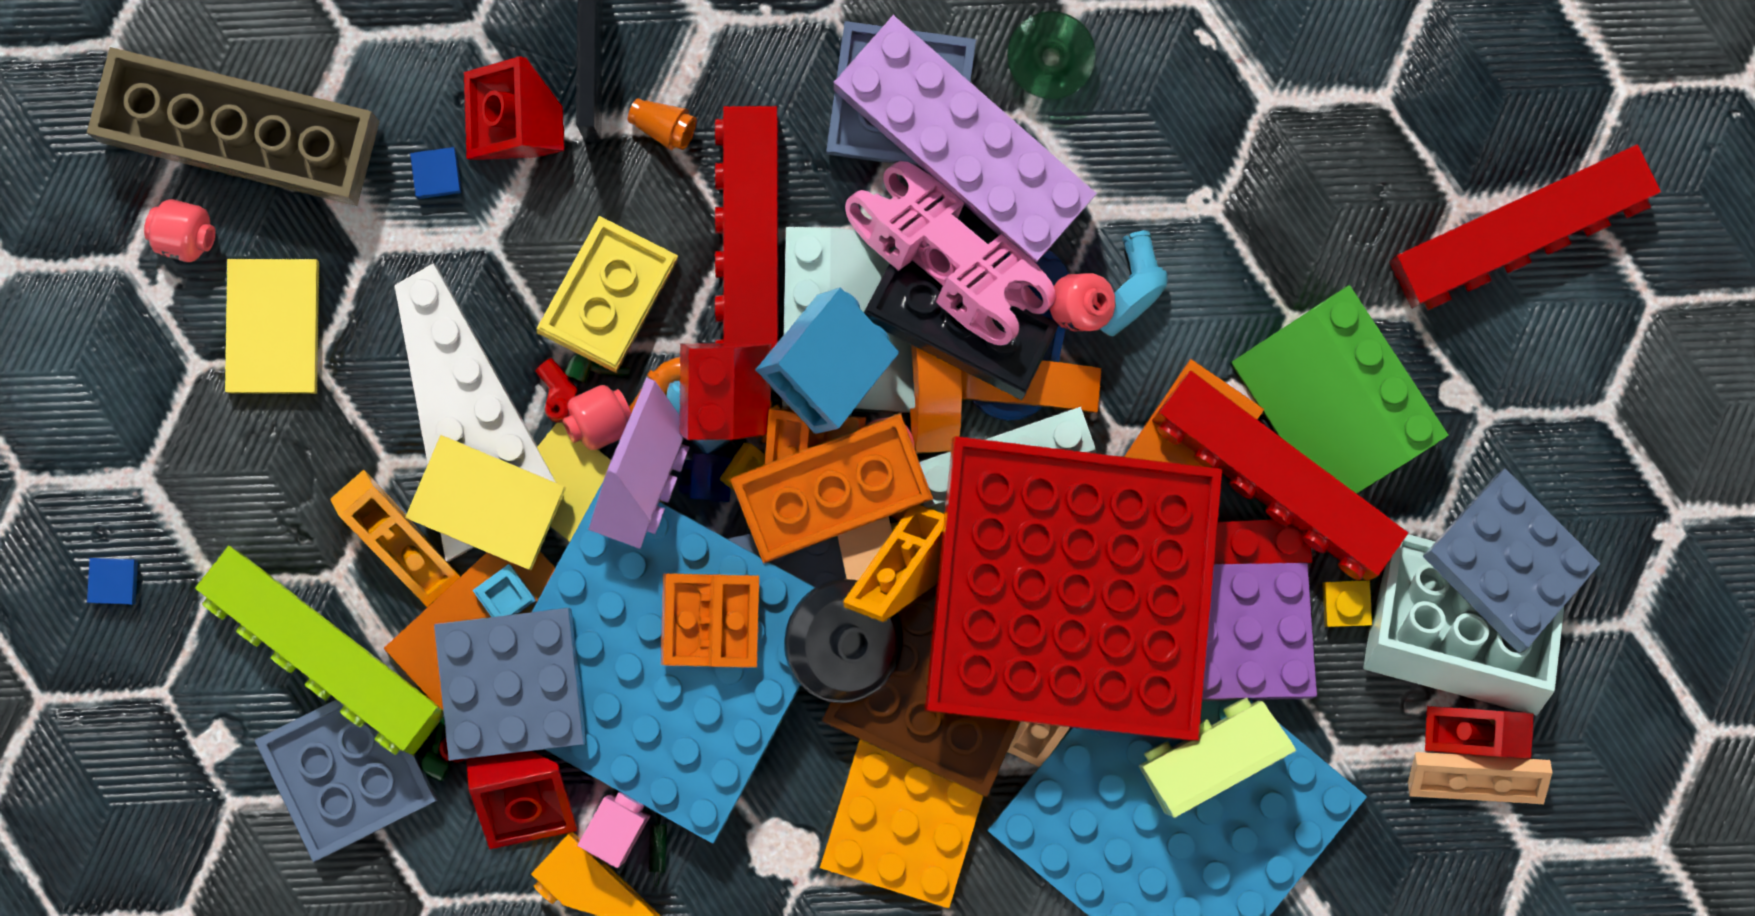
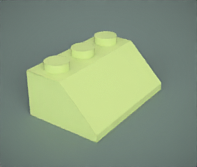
[1139,697,1296,818]

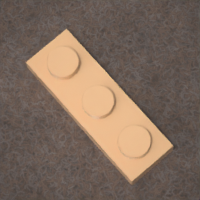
[1408,752,1552,804]

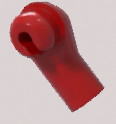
[535,358,577,423]

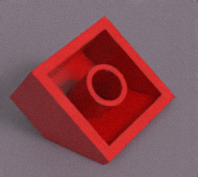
[679,343,771,440]

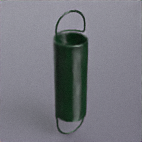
[649,813,667,887]

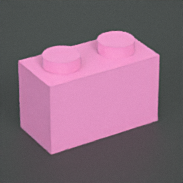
[577,792,651,868]

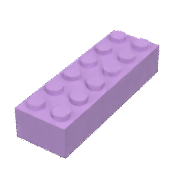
[834,15,1097,263]

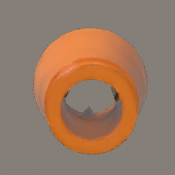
[627,98,697,150]

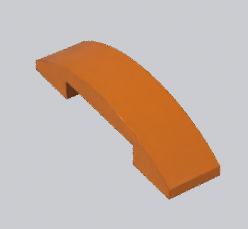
[910,345,962,453]
[961,360,1101,413]

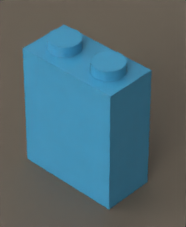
[756,287,899,434]

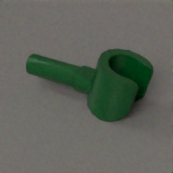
[565,355,630,384]
[422,717,452,782]

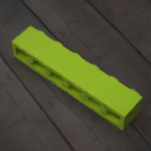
[195,546,444,756]

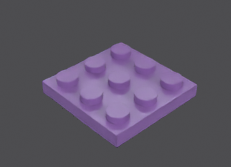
[1202,563,1317,701]

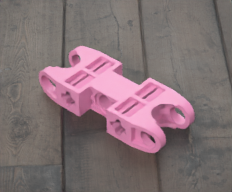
[845,161,1056,345]

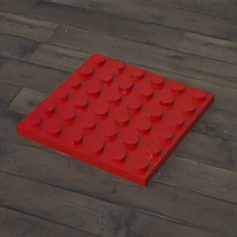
[925,436,1222,741]

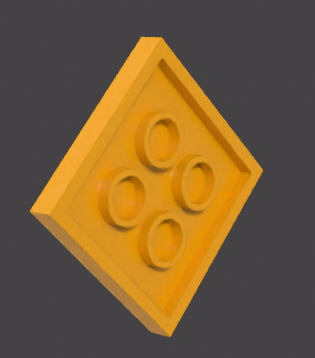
[820,740,983,908]

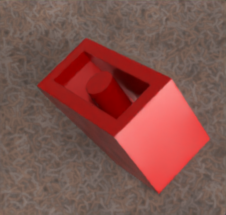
[1425,706,1534,759]

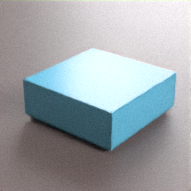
[472,564,537,617]

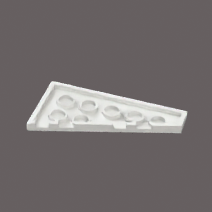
[395,263,556,562]

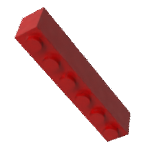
[715,106,779,350]
[1389,144,1661,311]
[1152,370,1409,581]

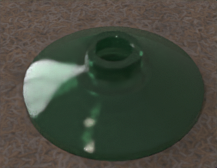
[1007,11,1096,99]

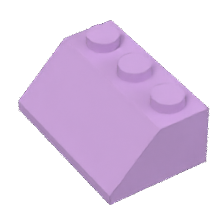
[588,378,690,549]

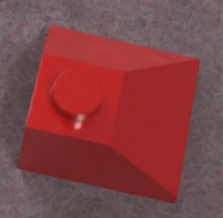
[464,56,565,160]
[466,751,578,850]

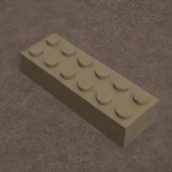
[87,47,380,206]

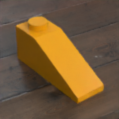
[330,470,460,607]
[843,505,945,622]
[531,832,661,916]

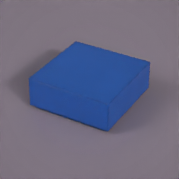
[410,147,462,199]
[87,558,138,605]

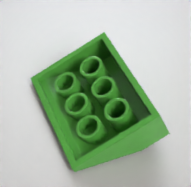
[1231,285,1449,494]

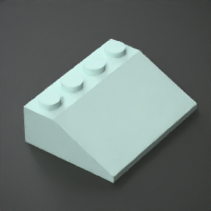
[782,227,915,413]
[1363,534,1564,716]

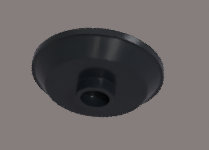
[784,579,903,703]

